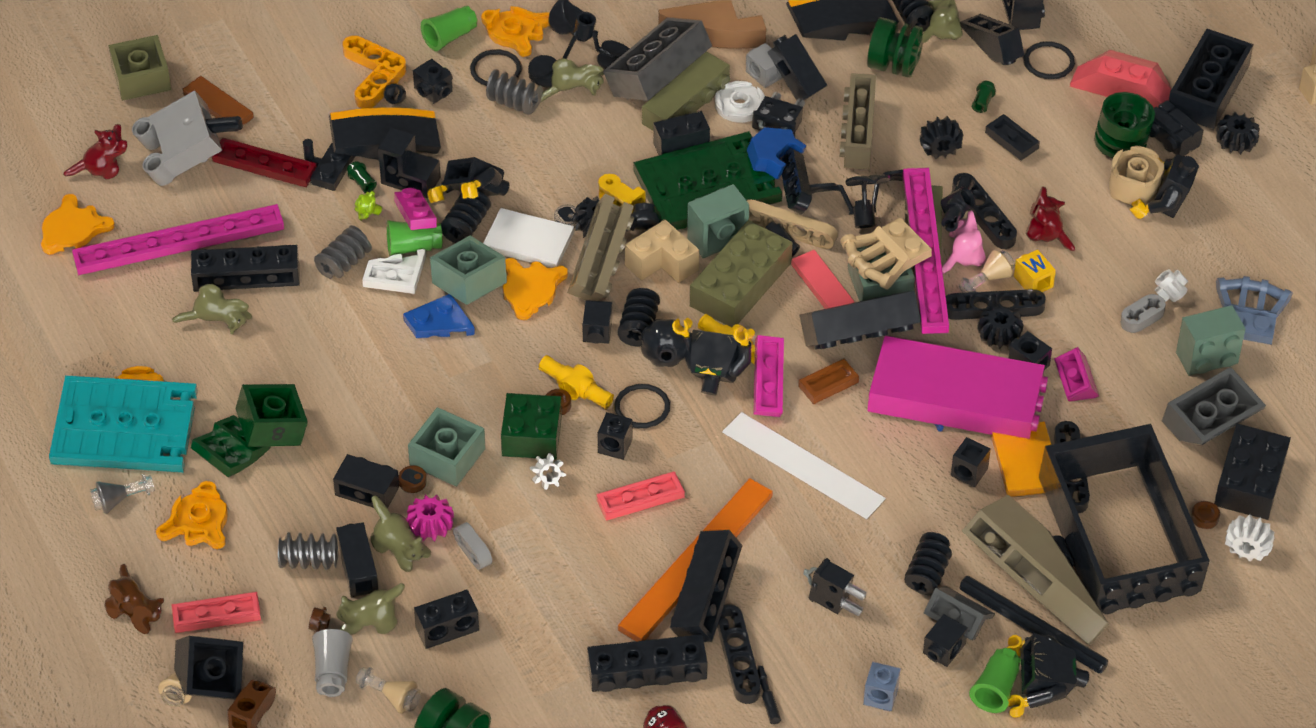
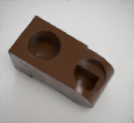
[228,679,276,728]

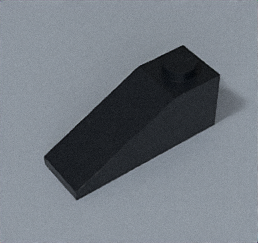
[960,14,1025,65]

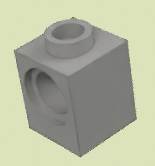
[746,43,783,88]

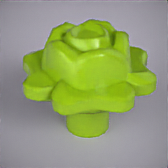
[354,191,382,220]

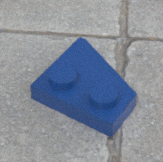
[403,294,475,338]

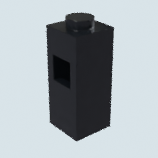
[767,34,828,102]
[336,522,379,598]

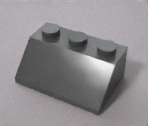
[1162,367,1266,445]

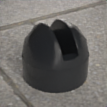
[384,84,406,104]

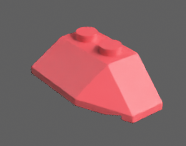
[1070,50,1171,108]

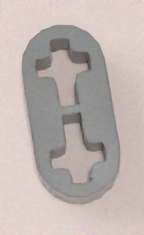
[1120,294,1166,333]
[453,522,492,570]

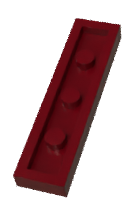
[212,137,317,188]

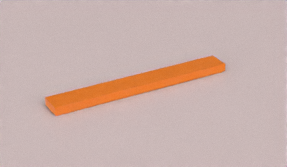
[618,478,773,641]

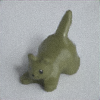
[922,0,963,43]
[541,59,604,102]
[172,284,252,335]
[371,495,431,572]
[336,583,405,635]

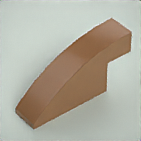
[658,0,766,49]

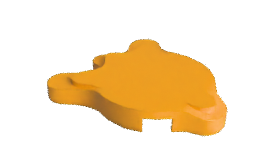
[481,6,550,57]
[41,194,115,255]
[503,258,568,320]
[156,481,228,549]

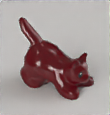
[63,124,127,180]
[1026,186,1075,251]

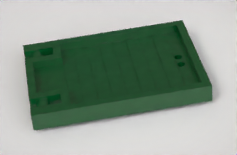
[633,131,782,230]

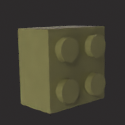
[108,35,171,101]

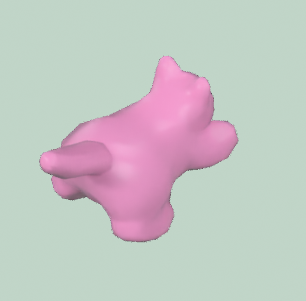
[942,210,986,274]

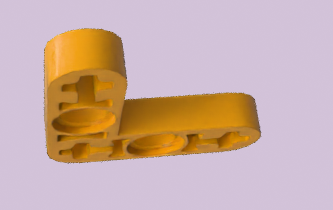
[343,35,406,109]

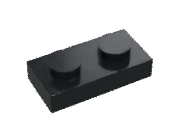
[985,114,1040,160]

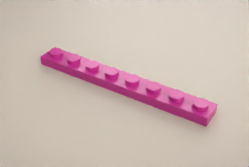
[903,168,949,334]
[72,204,284,275]

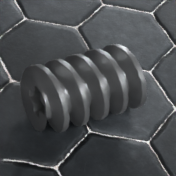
[486,69,543,115]
[314,225,372,279]
[278,532,338,570]

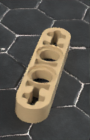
[747,200,838,249]

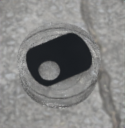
[554,205,577,228]

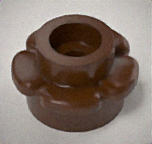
[309,607,331,632]

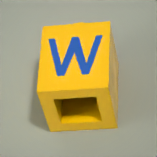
[1014,249,1056,292]

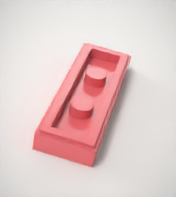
[791,250,855,309]
[596,471,685,521]
[171,592,261,633]

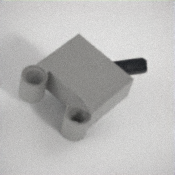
[132,90,243,186]

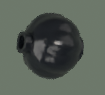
[641,319,686,367]

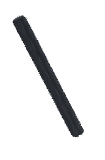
[960,576,1108,674]

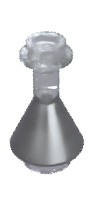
[90,474,155,514]

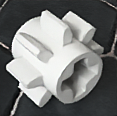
[1154,269,1188,302]
[530,453,566,490]

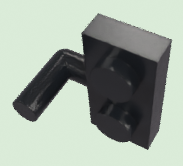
[302,139,355,191]

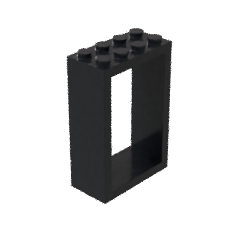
[1039,424,1210,614]

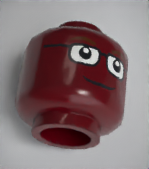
[643,705,687,728]

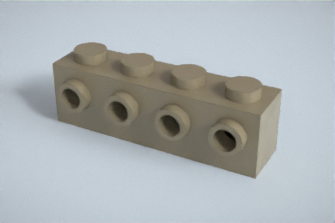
[839,73,876,169]

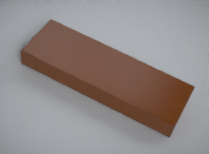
[182,76,254,126]

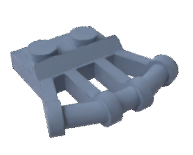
[1216,276,1293,345]

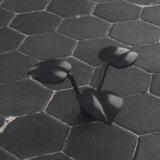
[528,0,630,88]
[810,169,903,229]

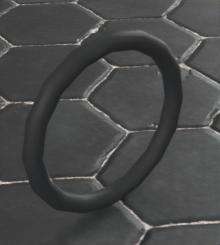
[1024,41,1075,79]
[470,49,522,86]
[614,384,670,428]

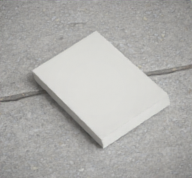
[484,208,574,268]

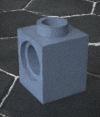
[863,662,901,712]

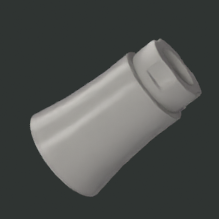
[312,629,353,697]

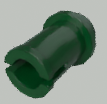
[971,80,996,113]
[347,161,377,193]

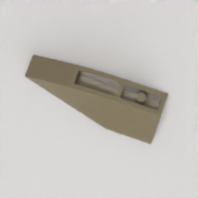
[962,495,1109,645]

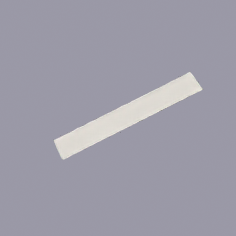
[722,412,886,519]

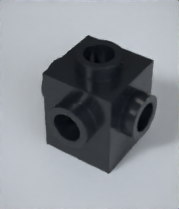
[413,58,453,104]

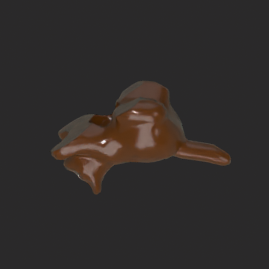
[105,564,164,634]

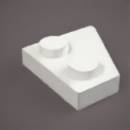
[362,249,426,294]

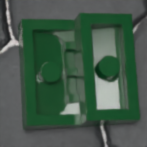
[191,415,271,477]

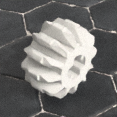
[1225,514,1275,562]

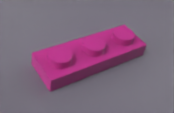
[394,188,436,230]
[753,335,784,417]

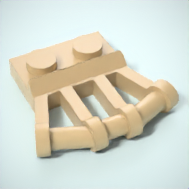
[841,217,932,290]

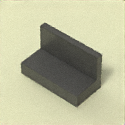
[924,586,995,640]

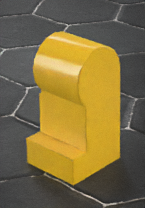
[598,173,646,212]

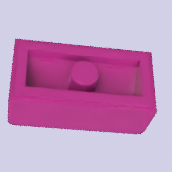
[1054,347,1099,402]

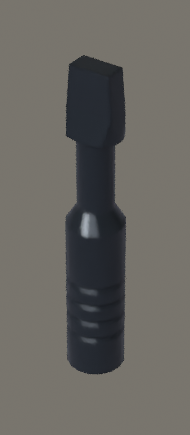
[757,666,781,725]

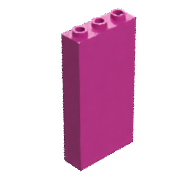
[867,336,1048,439]

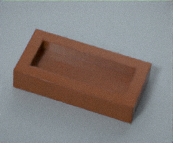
[799,359,859,405]

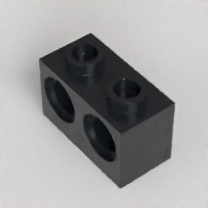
[414,589,479,649]

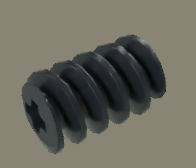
[892,0,934,32]
[441,190,491,243]
[618,288,660,347]
[904,532,952,595]

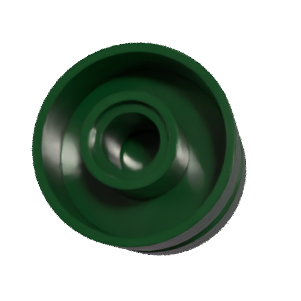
[414,688,491,728]

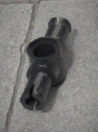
[941,175,976,232]

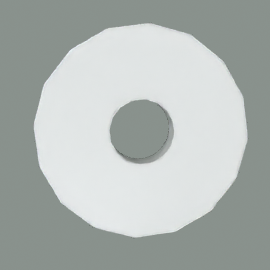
[715,81,765,123]

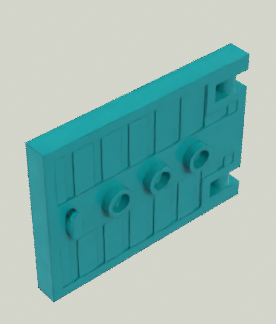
[49,375,198,472]

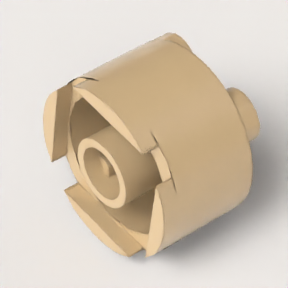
[1109,146,1164,205]

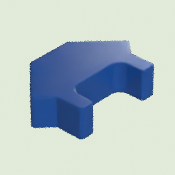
[747,127,806,179]

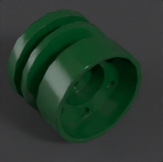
[867,17,923,78]
[1094,92,1155,159]

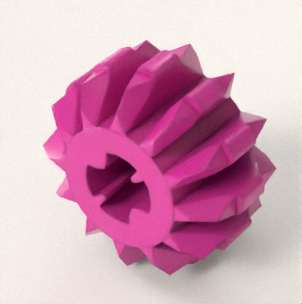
[406,493,454,542]

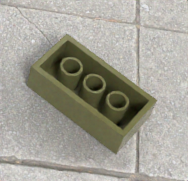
[690,220,793,327]

